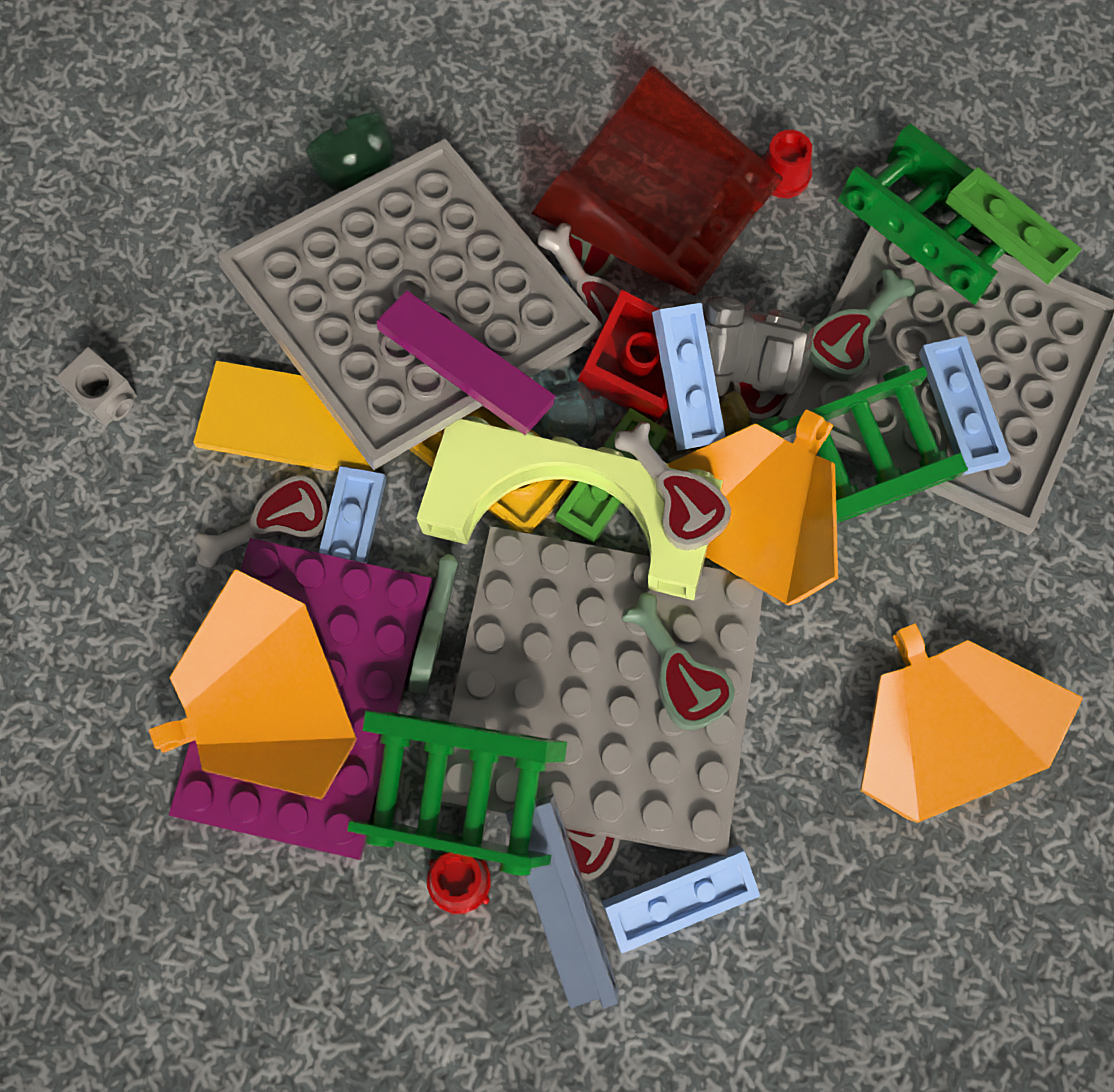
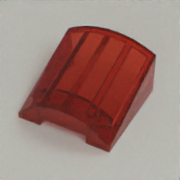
[531,66,783,296]

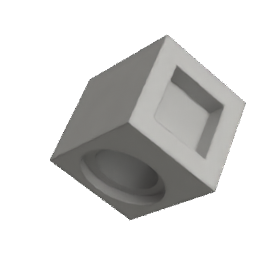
[55,347,137,427]

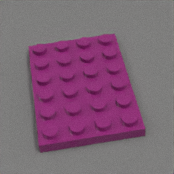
[168,538,433,861]

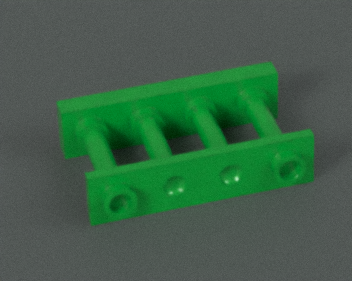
[838,123,1014,305]
[757,365,968,524]
[347,711,567,876]

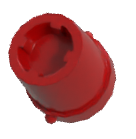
[757,130,812,198]
[427,852,491,914]

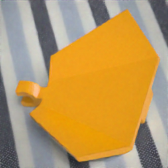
[668,409,838,605]
[149,569,357,800]
[860,623,1083,823]

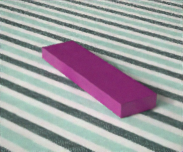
[377,290,555,436]

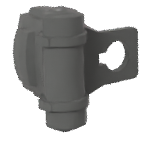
[703,296,815,396]

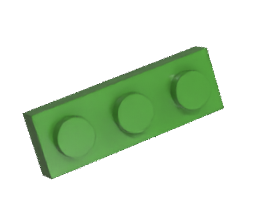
[945,167,1082,285]
[556,408,668,544]

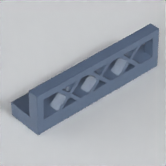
[505,794,619,1009]

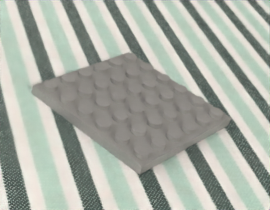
[218,139,603,470]
[779,226,1114,535]
[441,526,763,856]

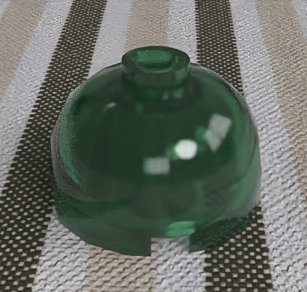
[306,113,394,192]

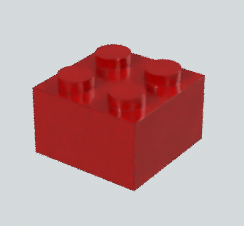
[575,290,669,422]

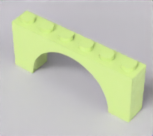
[416,416,723,601]

